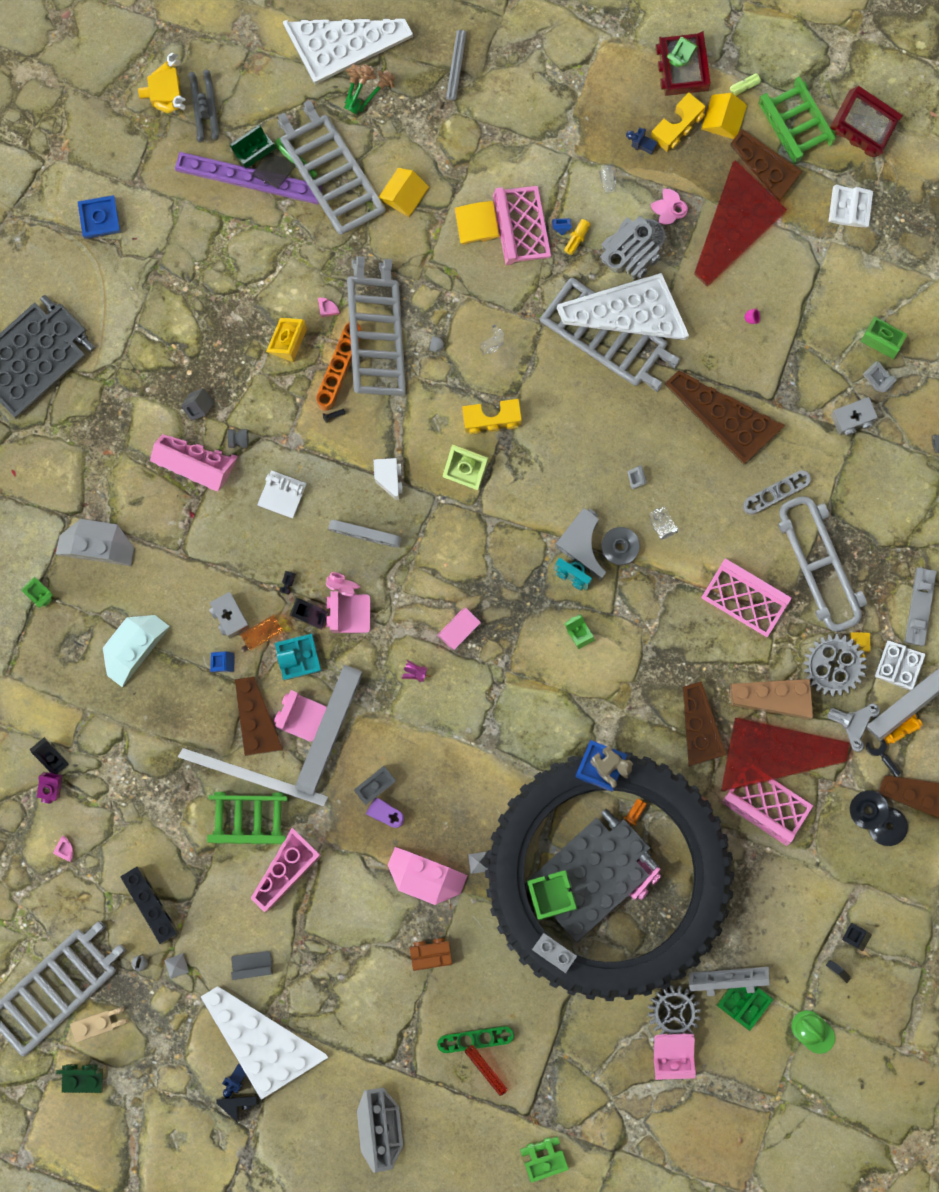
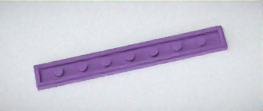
[175,152,323,205]

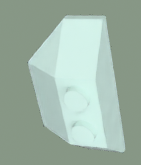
[103,615,170,687]

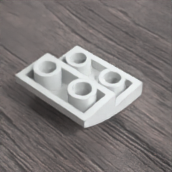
[875,641,925,691]

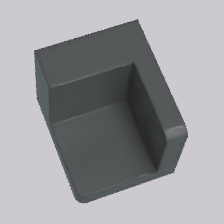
[181,388,214,421]

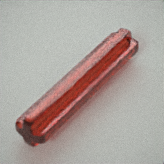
[465,1045,507,1096]

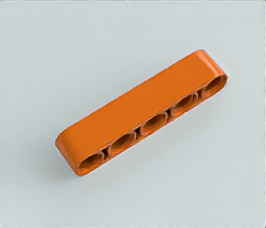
[316,322,361,411]

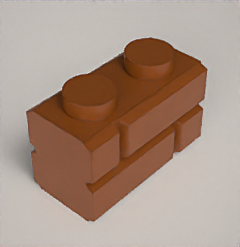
[410,938,453,971]

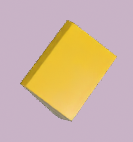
[701,93,747,139]
[379,168,429,218]
[266,318,307,362]

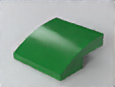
[716,986,774,1031]

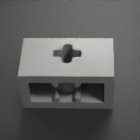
[831,397,878,436]
[209,592,250,639]
[532,933,577,973]

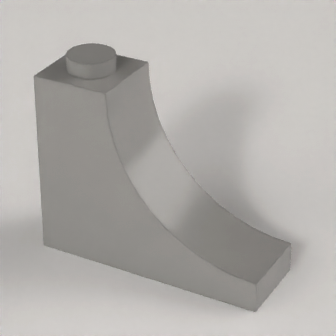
[556,508,606,581]

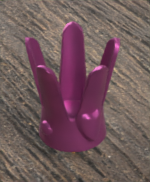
[401,660,431,682]

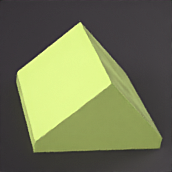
[443,445,488,490]

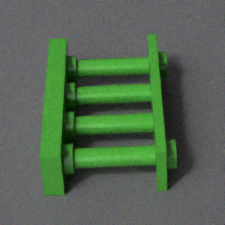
[758,76,836,165]
[207,792,289,845]

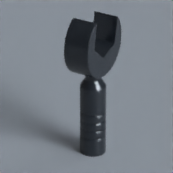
[866,739,901,777]

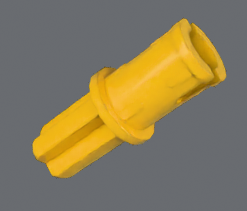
[564,219,591,255]

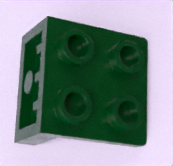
[56,1064,103,1093]

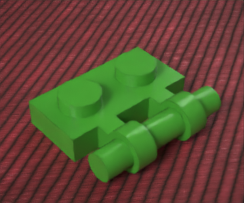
[520,1136,569,1183]

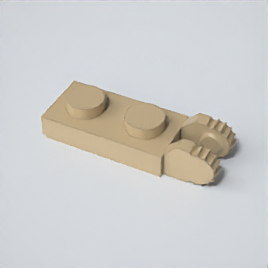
[70,1007,128,1043]

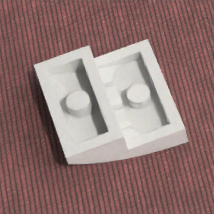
[828,185,873,227]

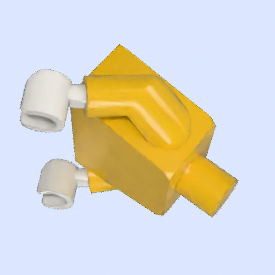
[138,53,186,114]

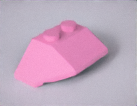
[388,847,468,905]

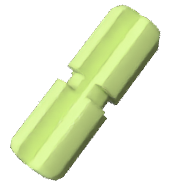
[730,74,761,96]

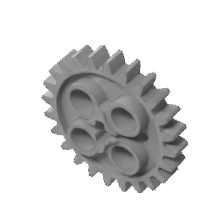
[803,634,868,697]

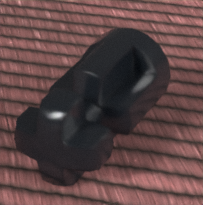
[280,571,296,594]

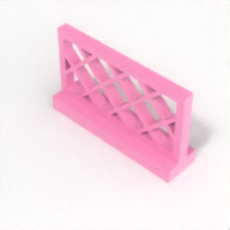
[493,186,551,265]
[701,558,791,637]
[721,763,813,846]

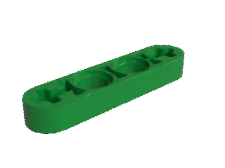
[437,1026,514,1053]

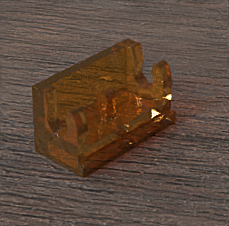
[240,614,283,651]

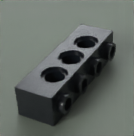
[120,866,180,945]

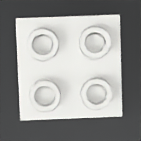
[257,470,307,519]

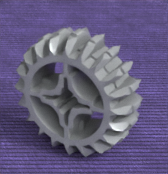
[647,986,701,1035]

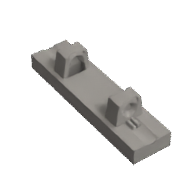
[904,567,936,647]
[689,967,770,996]

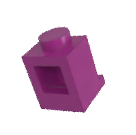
[36,772,63,804]

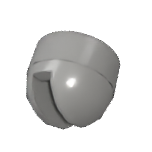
[429,336,443,352]
[132,955,148,971]

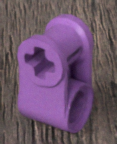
[366,797,404,828]

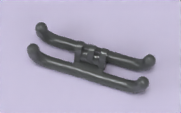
[188,69,219,143]

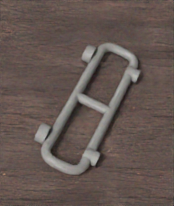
[778,496,867,632]

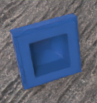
[552,218,572,235]

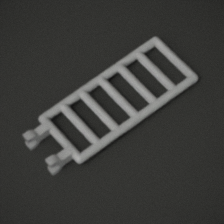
[277,100,386,235]
[347,256,406,396]
[540,278,679,392]
[0,921,127,1057]

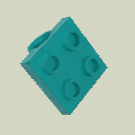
[554,557,592,591]
[275,634,321,681]

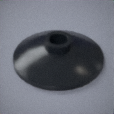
[849,790,889,830]
[869,807,908,846]

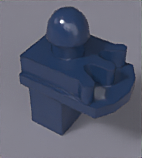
[626,127,658,155]
[222,1064,246,1098]

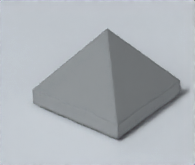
[627,465,646,489]
[468,852,489,874]
[164,954,189,979]

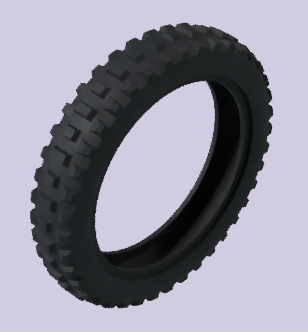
[485,752,734,1001]

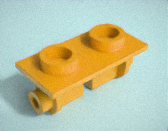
[884,714,923,745]

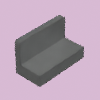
[354,766,396,805]
[231,951,273,980]

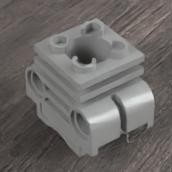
[600,216,661,280]

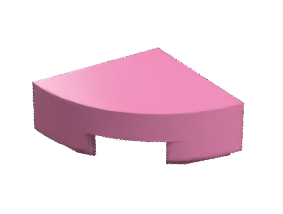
[318,298,340,318]
[53,836,74,862]

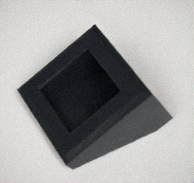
[842,923,872,951]

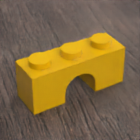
[651,92,705,152]
[462,399,522,434]

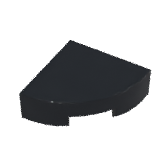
[826,960,851,983]

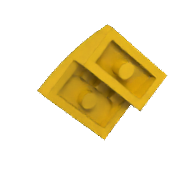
[455,201,500,245]

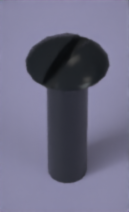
[323,408,346,423]

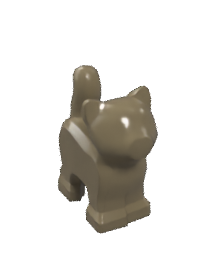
[590,744,633,788]

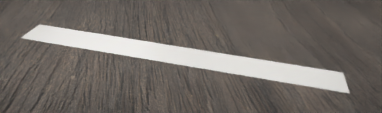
[178,748,328,806]

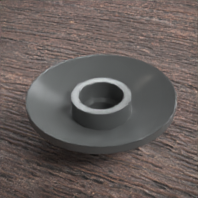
[601,527,640,565]

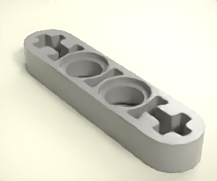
[742,471,811,515]
[328,520,402,548]

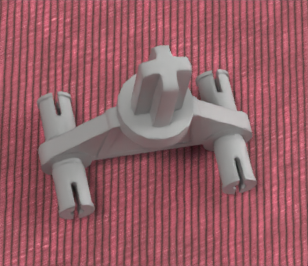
[828,703,880,753]

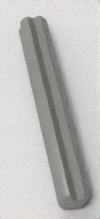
[446,30,466,101]

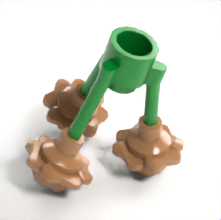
[344,64,395,115]

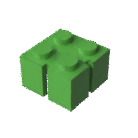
[527,870,578,921]

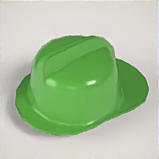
[791,1010,835,1054]

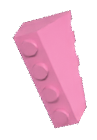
[150,434,238,492]
[251,828,321,913]

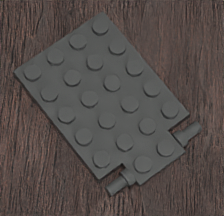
[0,295,96,419]
[524,808,660,943]

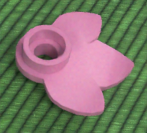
[651,189,688,225]
[326,572,360,596]

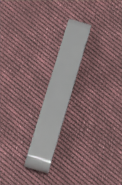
[295,665,363,795]

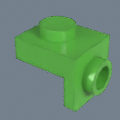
[667,37,698,68]
[21,576,53,608]
[565,614,595,649]

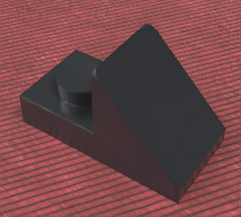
[290,597,329,630]
[29,737,69,774]
[216,1096,259,1123]

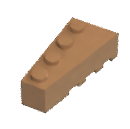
[730,679,813,720]

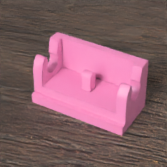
[437,608,481,650]

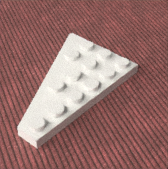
[283,19,413,85]
[557,273,689,340]
[201,986,328,1100]

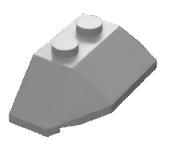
[56,519,134,566]
[357,1088,403,1172]

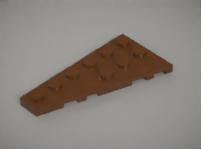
[665,371,785,465]

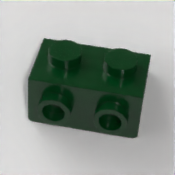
[230,125,276,169]

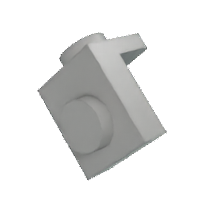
[863,361,897,392]

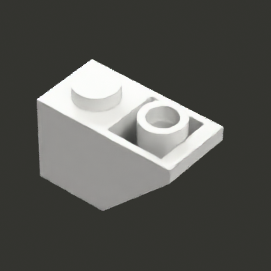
[374,458,402,500]

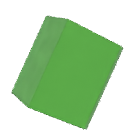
[860,316,907,359]

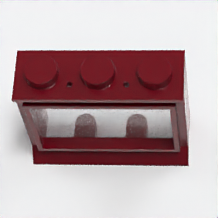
[655,31,711,96]
[830,86,903,157]

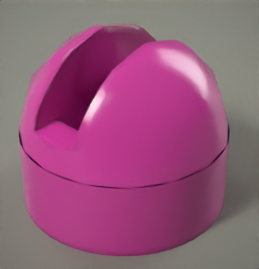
[744,309,760,324]

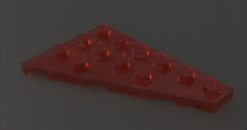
[694,160,787,287]
[721,718,849,792]

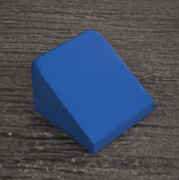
[210,651,235,672]

